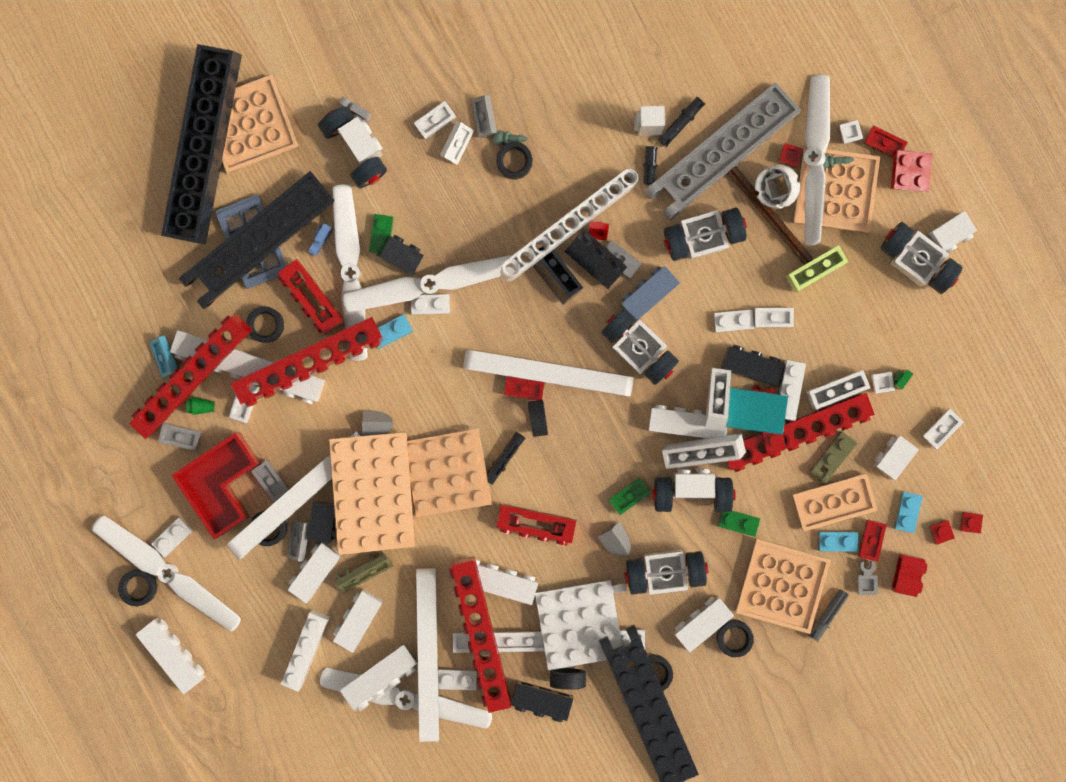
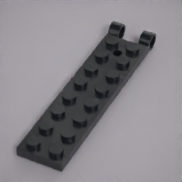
[179,171,335,309]
[598,624,699,782]

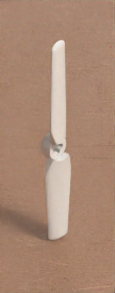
[804,74,830,245]
[332,184,367,361]
[342,255,515,312]
[92,515,241,631]
[320,668,492,729]

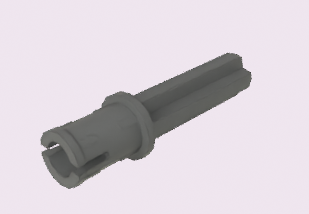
[808,589,849,642]

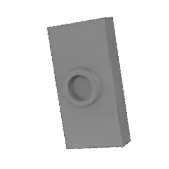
[607,240,642,279]

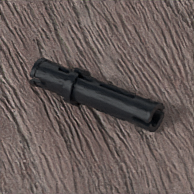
[658,96,705,148]
[487,431,526,485]

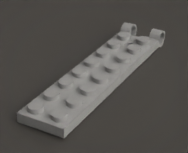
[645,82,801,221]

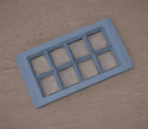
[215,194,287,289]

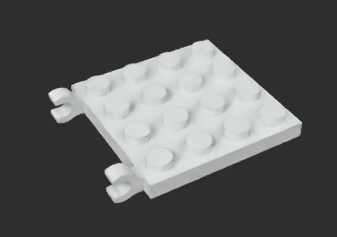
[535,580,630,670]

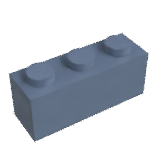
[621,266,680,322]

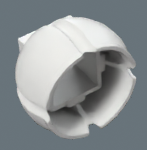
[755,164,800,209]

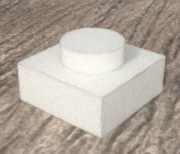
[838,120,863,145]
[871,372,895,394]

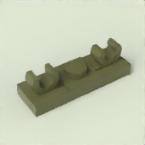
[334,550,393,594]

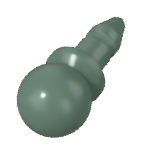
[492,130,528,146]
[823,154,854,169]

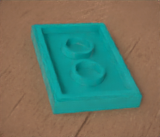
[726,388,788,435]

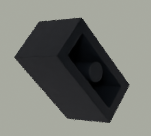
[376,234,424,275]
[307,501,336,544]

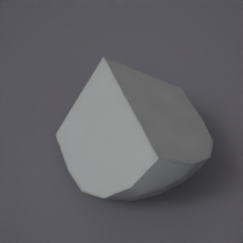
[362,410,393,436]
[598,522,631,556]

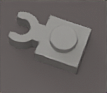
[339,96,372,122]
[857,561,878,595]

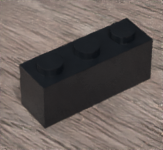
[565,229,627,289]
[528,246,583,305]
[721,344,785,386]
[511,680,573,722]

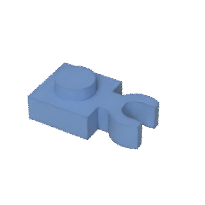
[308,223,333,256]

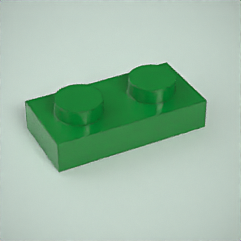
[369,214,394,253]
[609,477,651,515]
[718,510,760,537]

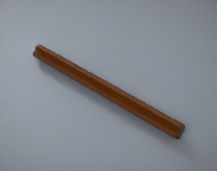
[727,166,813,265]

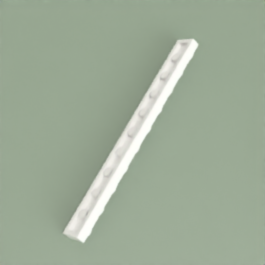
[453,629,645,653]

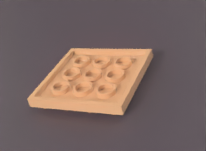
[222,75,299,174]
[793,146,880,233]
[407,428,492,517]
[735,538,831,634]

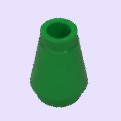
[187,396,215,415]

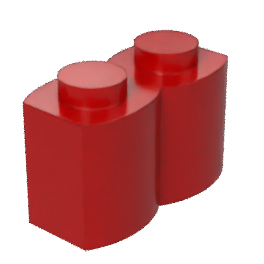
[891,553,927,597]

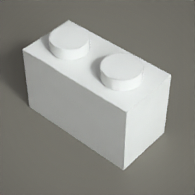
[928,211,977,253]
[873,435,919,480]

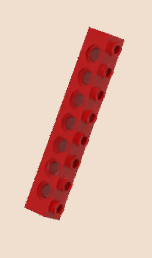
[129,314,253,440]
[230,317,383,407]
[726,393,875,472]
[449,556,511,713]

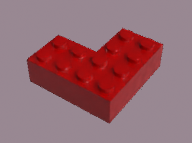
[171,432,261,540]

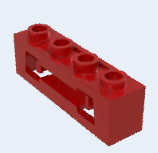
[278,259,344,334]
[496,504,577,546]

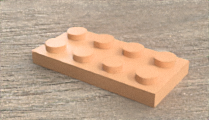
[792,473,878,532]

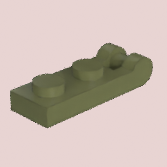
[809,431,857,485]

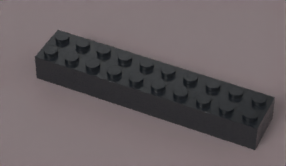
[161,44,242,245]

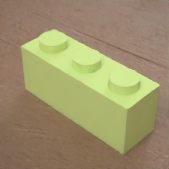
[785,245,848,293]

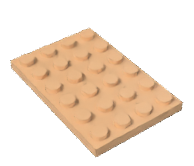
[329,432,415,555]

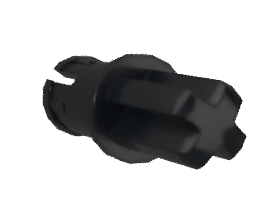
[643,146,658,185]

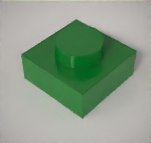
[893,369,913,390]

